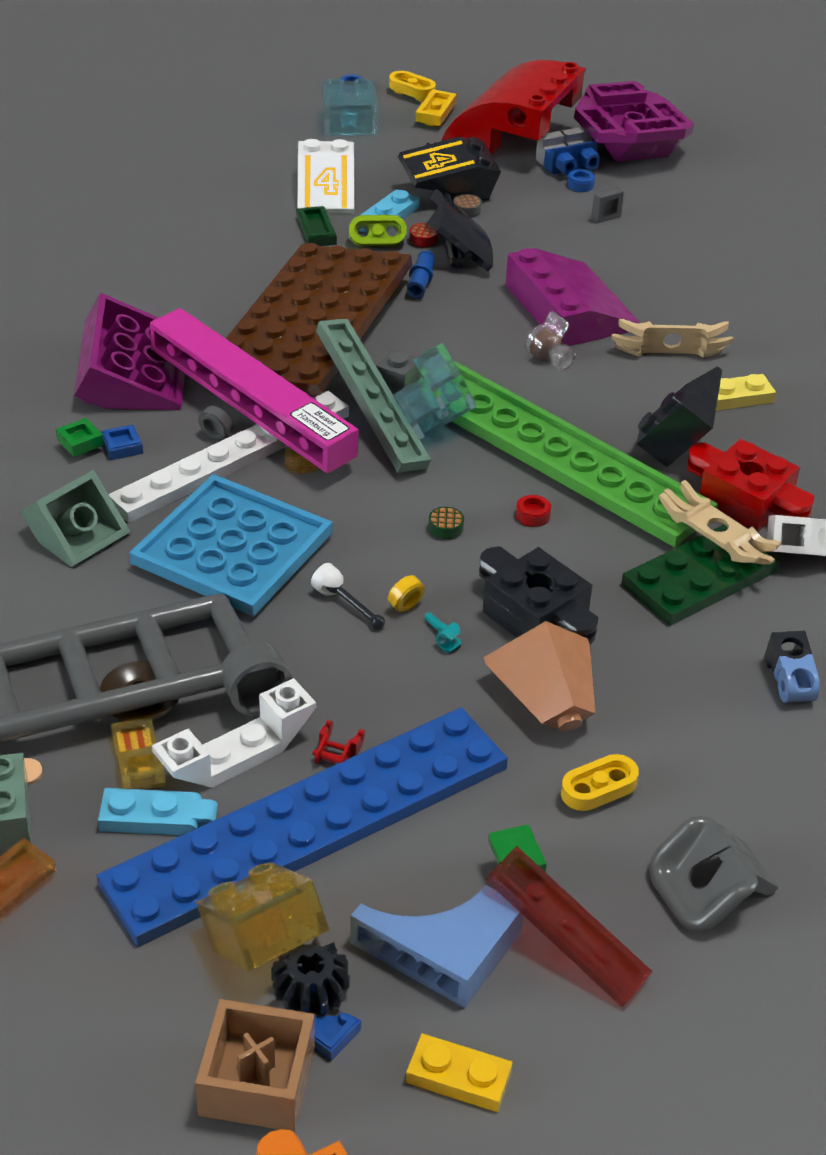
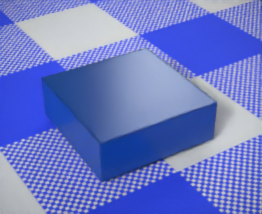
[100,425,143,460]

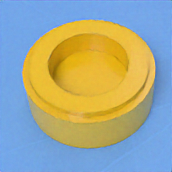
[387,575,425,612]

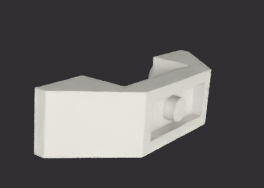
[152,678,316,788]

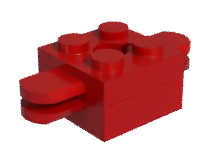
[687,439,814,533]

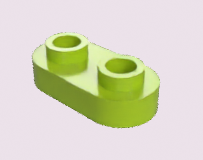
[348,215,407,247]

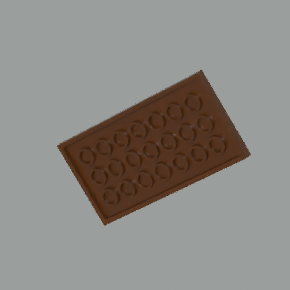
[226,243,412,396]

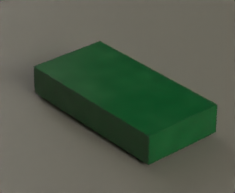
[296,206,337,246]

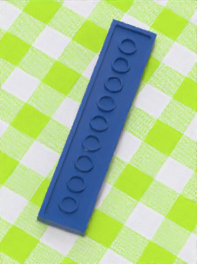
[96,707,508,947]

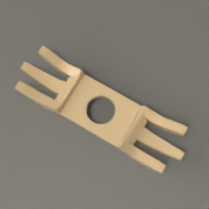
[611,319,733,358]
[659,480,781,564]

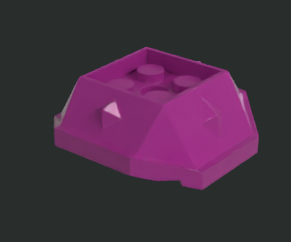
[574,81,694,162]

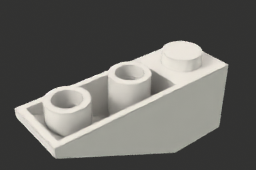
[767,515,826,556]

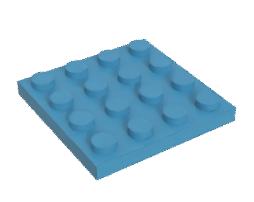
[129,474,333,617]

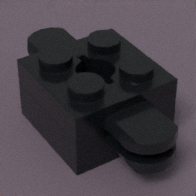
[479,546,599,644]

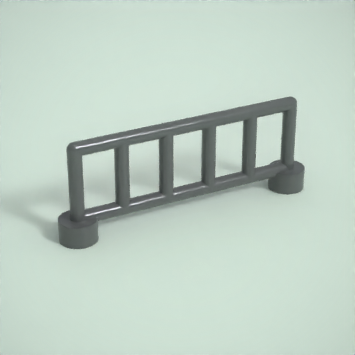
[0,594,292,743]

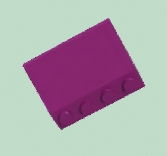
[505,248,640,348]
[74,292,184,410]

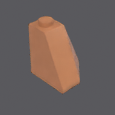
[483,621,595,731]

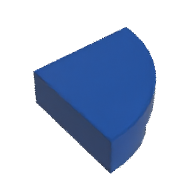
[314,1012,361,1061]

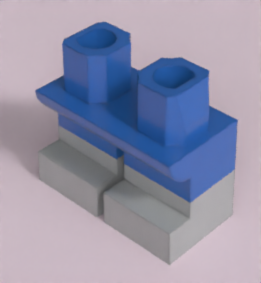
[536,127,600,175]

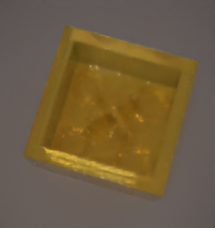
[196,863,329,972]

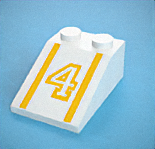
[298,139,354,214]

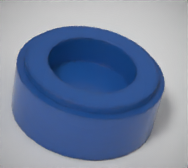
[567,169,595,192]

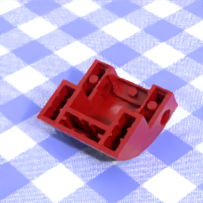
[442,60,586,155]

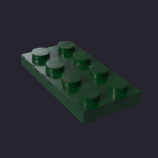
[621,525,780,626]

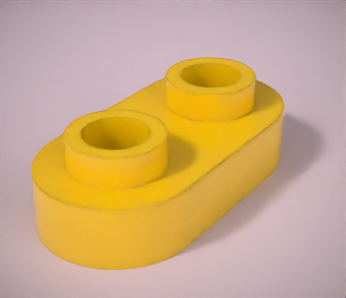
[389,71,436,102]
[561,754,639,811]

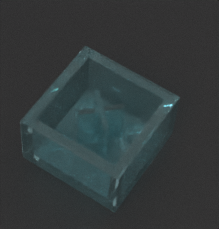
[322,78,378,135]

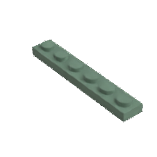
[316,318,431,473]

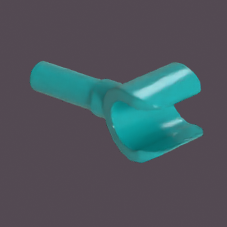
[424,612,462,653]

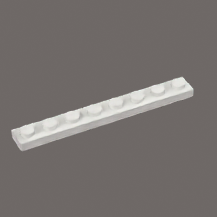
[109,391,349,523]

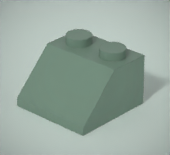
[20,469,131,567]

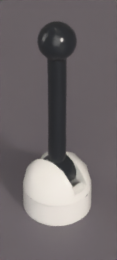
[311,563,385,630]

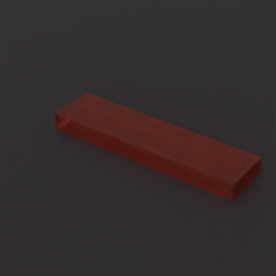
[485,846,653,1007]

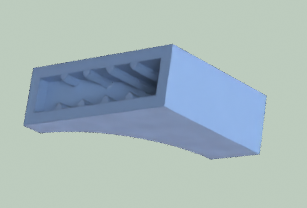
[350,885,525,1008]

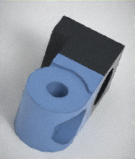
[764,630,820,703]

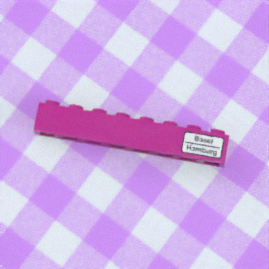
[149,308,359,474]

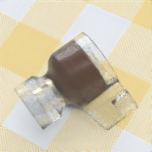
[525,312,576,372]

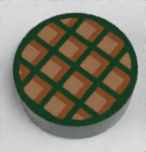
[428,506,464,539]

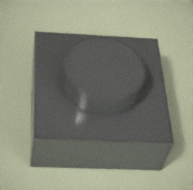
[591,187,624,223]

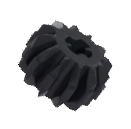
[271,936,350,1016]

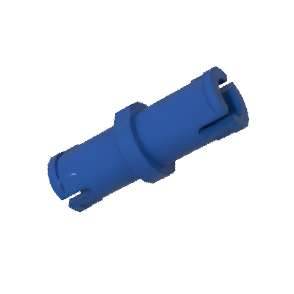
[407,250,435,299]

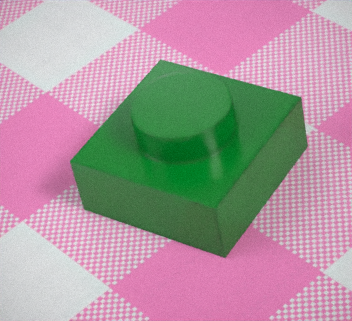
[56,418,104,457]

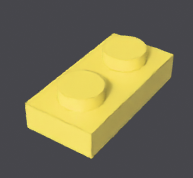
[716,374,776,411]

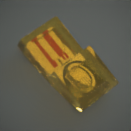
[111,717,166,790]

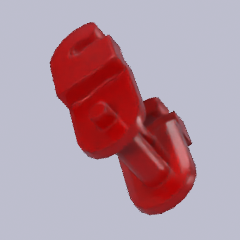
[312,720,365,764]

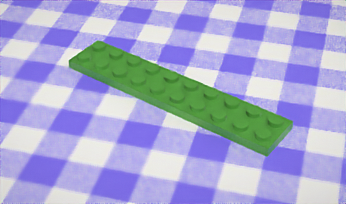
[409,360,718,547]

